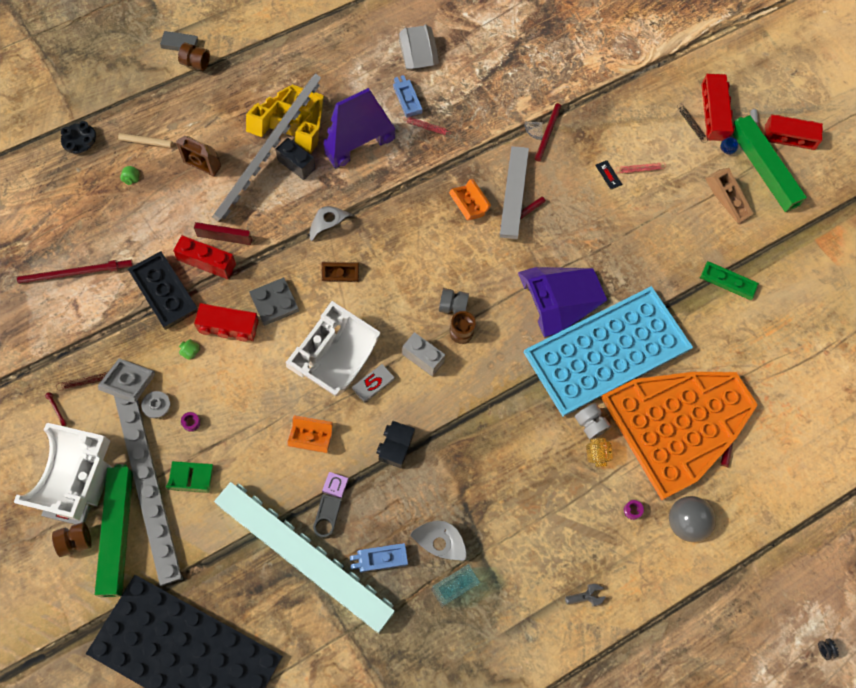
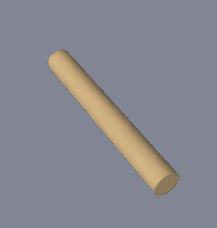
[118,133,173,148]

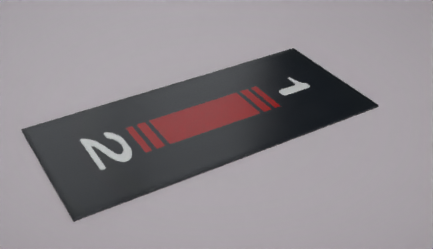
[595,160,623,190]

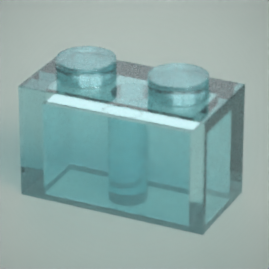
[431,564,480,608]

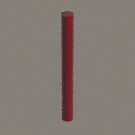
[535,103,562,162]

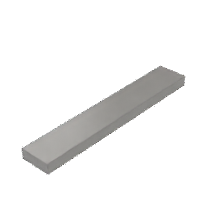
[500,146,529,239]

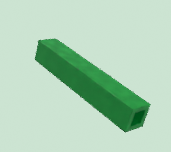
[732,115,807,212]
[94,464,133,598]

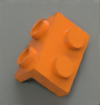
[449,179,491,221]
[288,415,333,453]

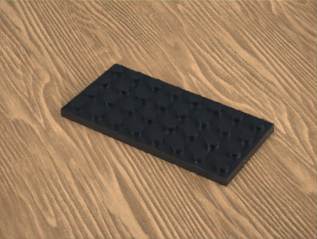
[86,575,283,688]

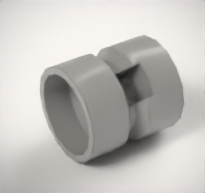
[575,403,611,440]

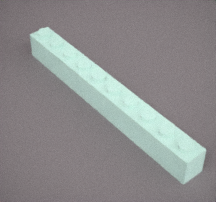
[214,482,395,634]

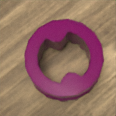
[181,412,200,432]
[624,500,644,520]

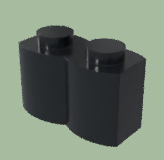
[376,421,415,468]

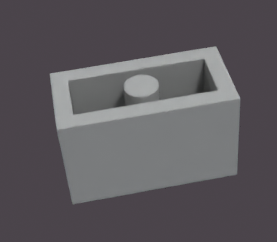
[402,332,445,377]

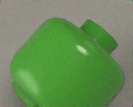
[120,166,140,185]
[179,339,200,360]

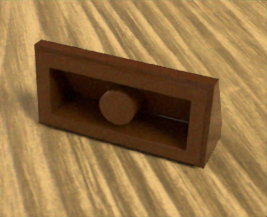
[322,261,359,282]

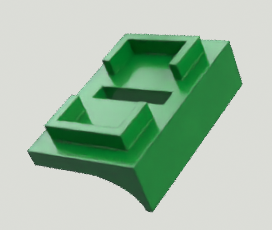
[166,461,213,493]

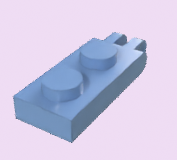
[393,75,423,118]
[350,543,408,572]

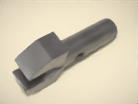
[565,583,606,607]

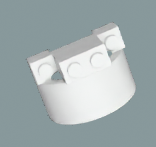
[286,301,380,396]
[14,423,111,521]

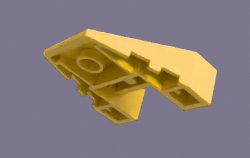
[246,84,324,154]

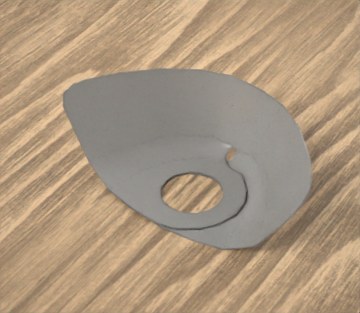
[310,206,355,241]
[411,521,466,561]

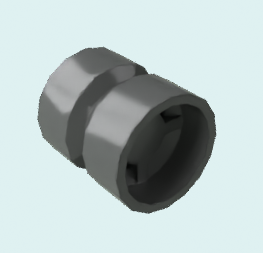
[439,288,469,314]

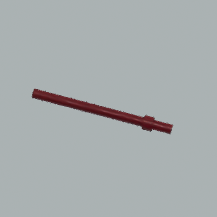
[17,259,134,284]

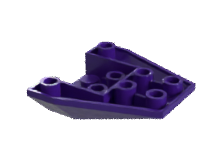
[518,267,607,338]

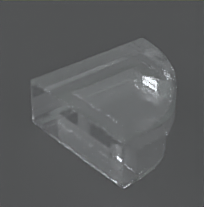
[524,121,543,140]

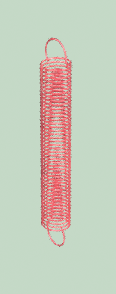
[403,117,448,135]
[616,163,666,173]

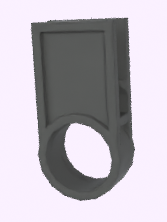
[313,495,342,539]

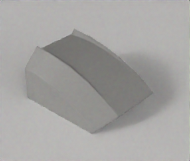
[399,24,439,69]

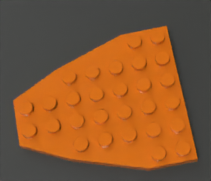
[601,372,758,500]

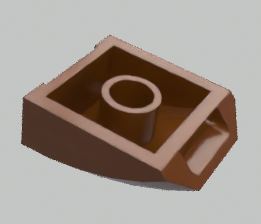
[176,136,221,177]

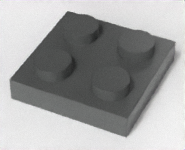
[249,277,299,326]

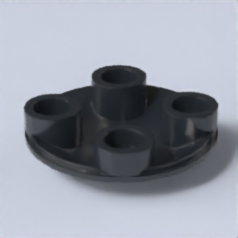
[61,121,96,154]

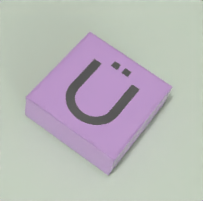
[322,472,349,499]

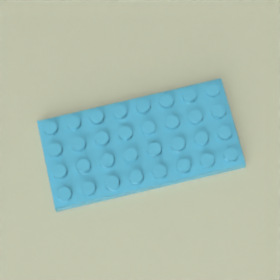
[523,286,693,417]

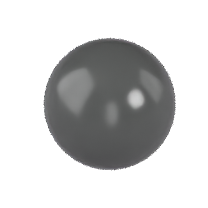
[669,496,716,542]

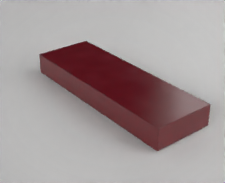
[194,222,252,245]

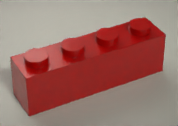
[701,73,735,141]

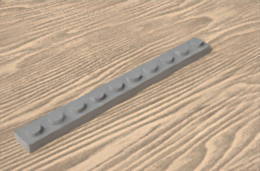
[212,73,321,221]
[114,396,183,586]

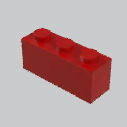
[764,114,823,150]
[173,235,236,279]
[194,303,259,342]

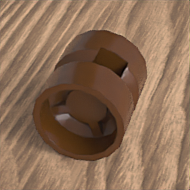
[178,42,210,71]
[449,311,476,344]
[52,522,92,557]

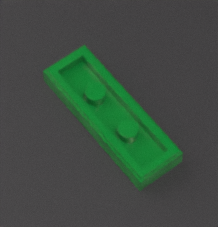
[700,261,759,300]

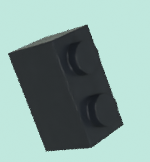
[275,137,316,180]

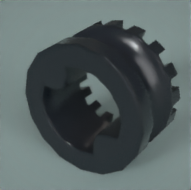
[818,638,839,660]

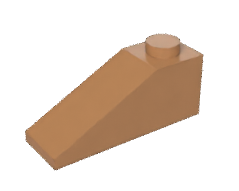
[705,168,753,223]

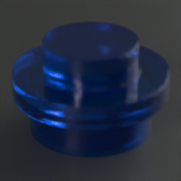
[720,137,738,154]

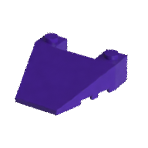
[324,88,396,169]

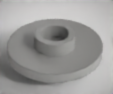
[142,391,170,418]

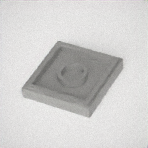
[98,358,155,403]

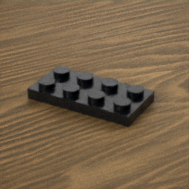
[128,251,198,330]

